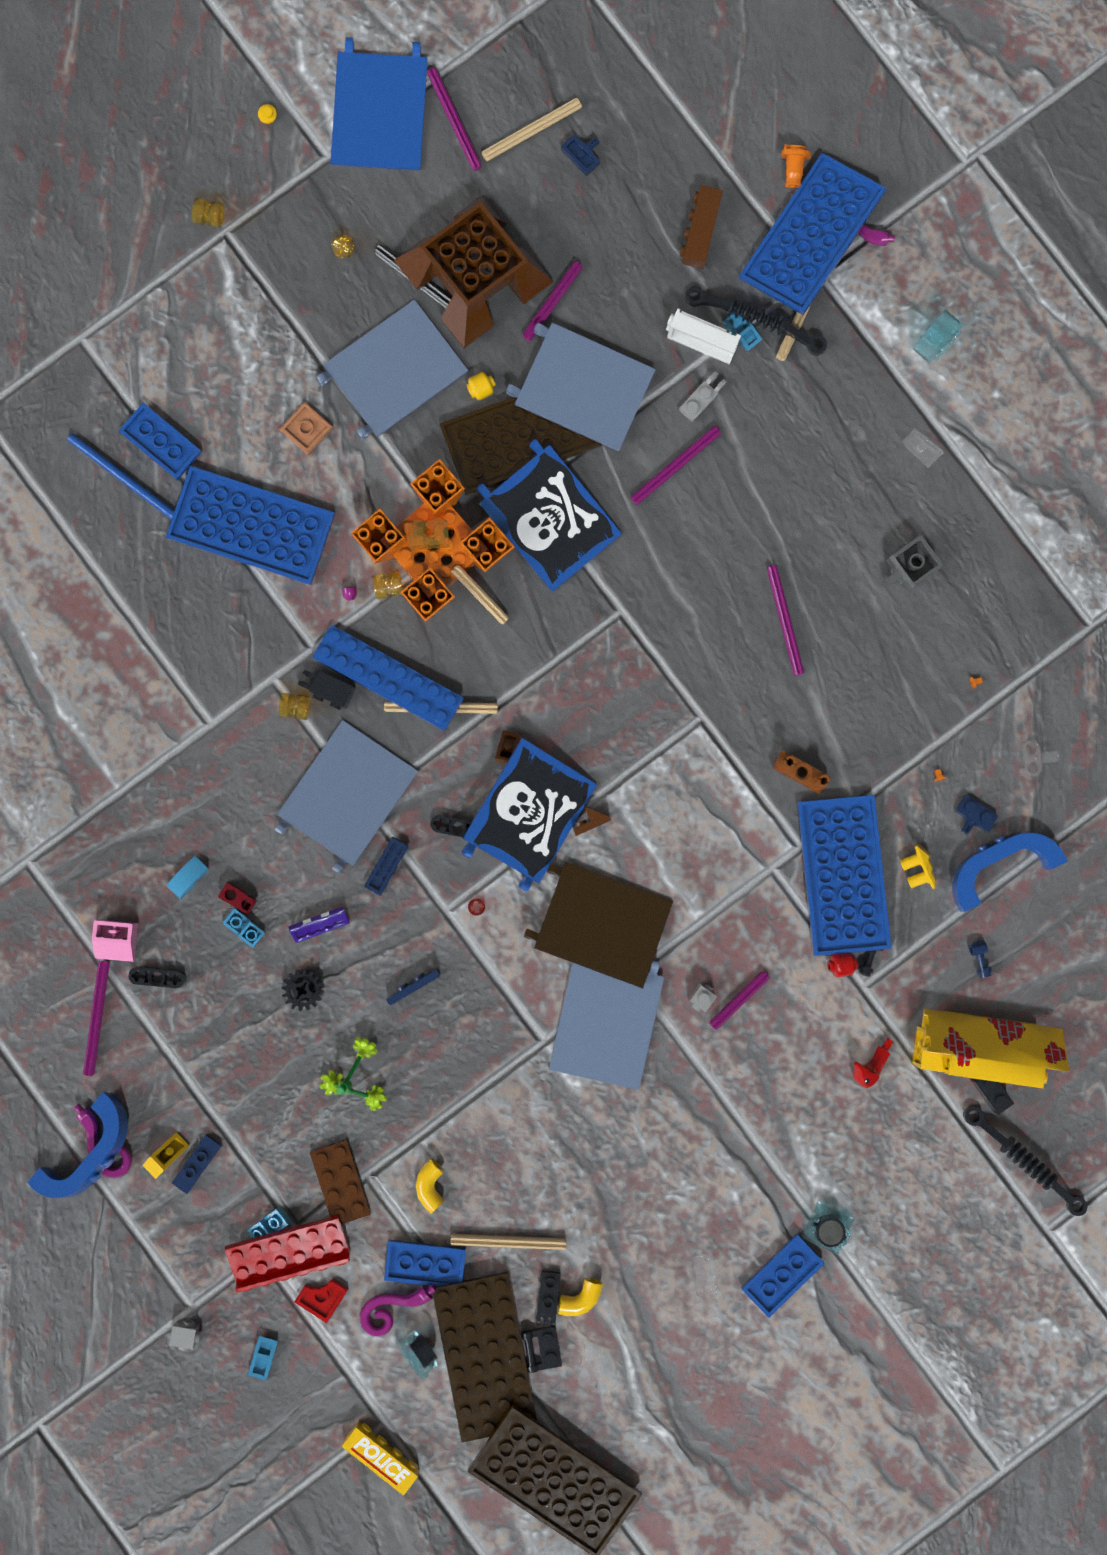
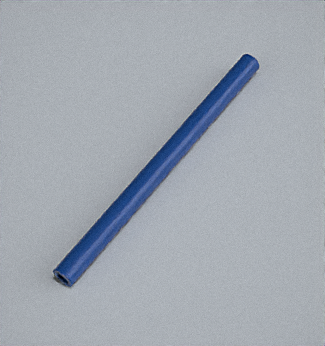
[67,433,175,520]

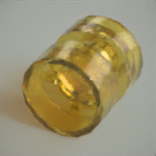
[192,198,225,228]
[372,570,403,600]
[279,692,310,720]

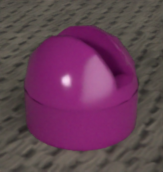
[341,587,357,601]

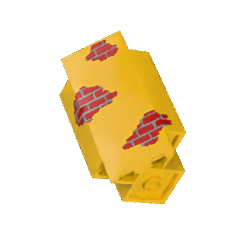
[912,1009,1070,1089]

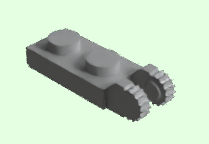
[679,371,727,423]

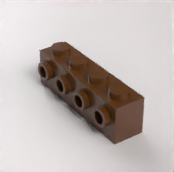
[680,185,723,269]

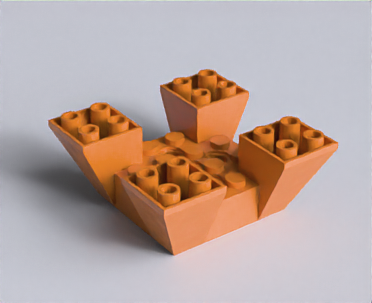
[350,459,515,622]

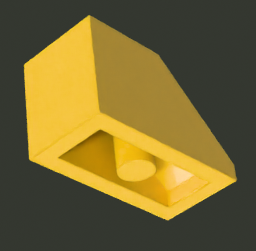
[142,1132,189,1179]

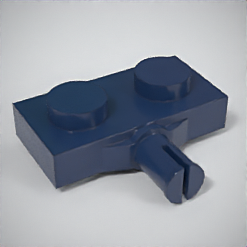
[561,134,600,176]
[955,795,999,835]

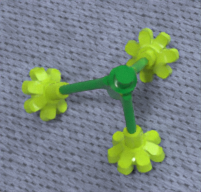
[319,1037,387,1111]

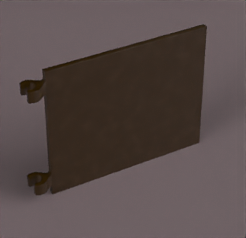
[523,862,673,989]

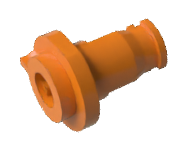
[781,144,811,189]

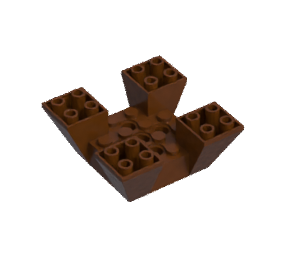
[394,195,553,349]

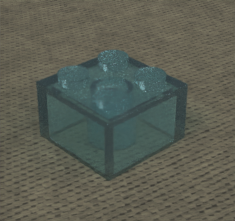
[912,309,963,364]

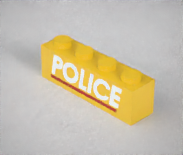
[341,1421,420,1496]

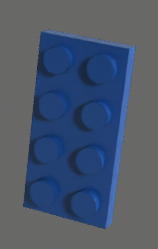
[119,403,202,481]
[741,1233,825,1318]
[384,1240,466,1287]

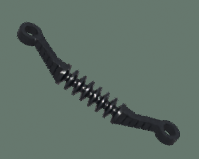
[685,286,827,356]
[963,1106,1088,1216]

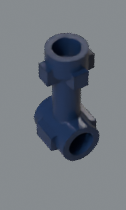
[969,941,992,978]

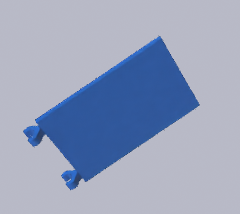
[330,37,428,171]

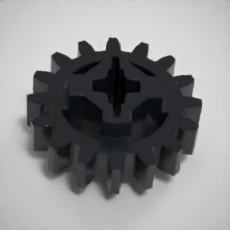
[281,969,324,1011]

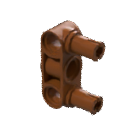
[772,750,830,794]

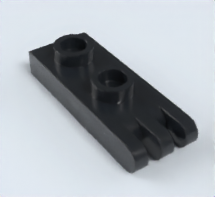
[536,1270,561,1326]

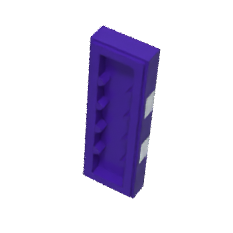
[288,906,350,943]

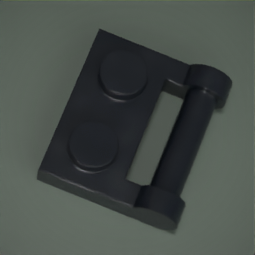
[521,1325,562,1373]

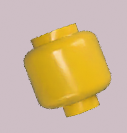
[466,372,496,400]

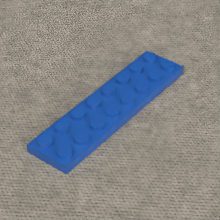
[312,625,464,732]

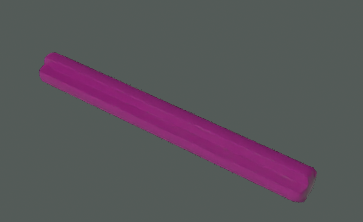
[522,261,582,341]

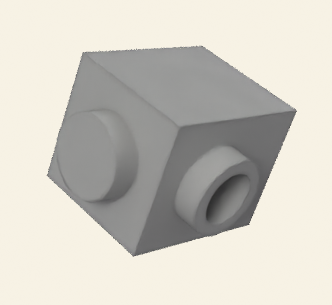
[688,984,717,1012]
[169,1320,202,1351]

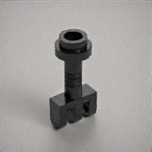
[858,949,884,977]

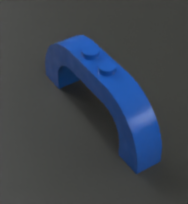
[952,833,1068,912]
[27,1092,128,1198]

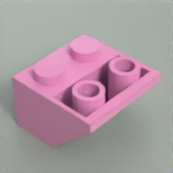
[92,920,138,962]

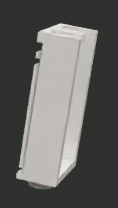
[666,309,741,364]

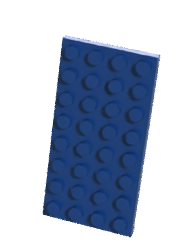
[739,153,886,315]
[166,466,335,585]
[797,795,892,956]

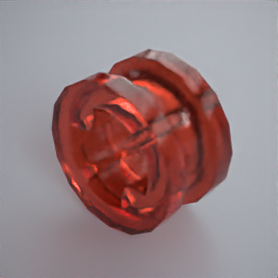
[468,898,485,916]

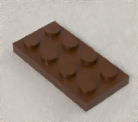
[310,1139,371,1224]

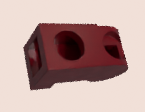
[218,881,257,914]

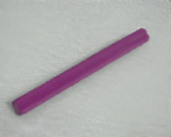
[427,67,482,171]
[631,426,721,505]
[767,565,804,676]
[83,960,110,1076]

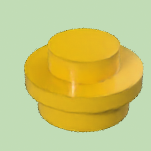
[258,104,277,124]

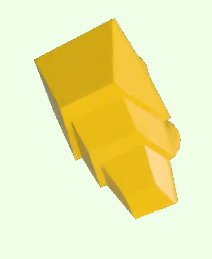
[900,844,936,889]

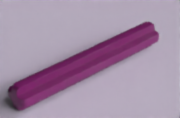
[710,971,770,1030]

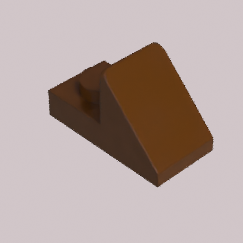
[494,730,521,763]
[573,807,611,836]

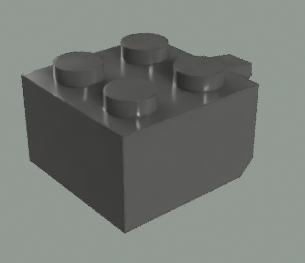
[884,535,944,591]

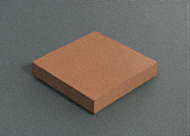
[279,402,333,456]

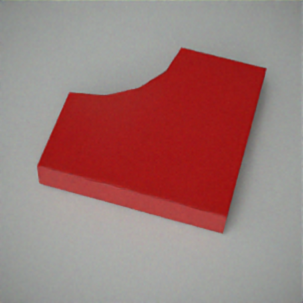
[294,1278,349,1323]

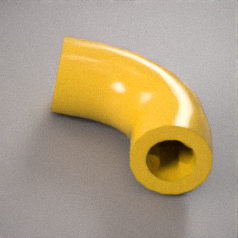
[415,1158,444,1214]
[557,1278,604,1316]

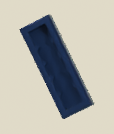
[364,836,409,896]
[386,969,441,1006]
[172,1134,222,1194]

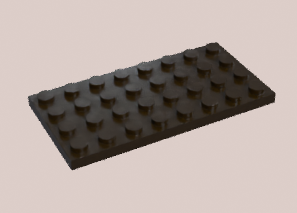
[439,397,603,496]
[433,1272,538,1443]
[468,1405,642,1555]

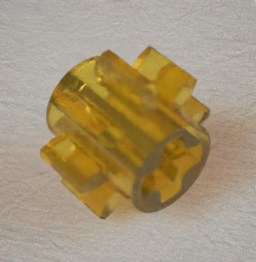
[331,234,355,260]

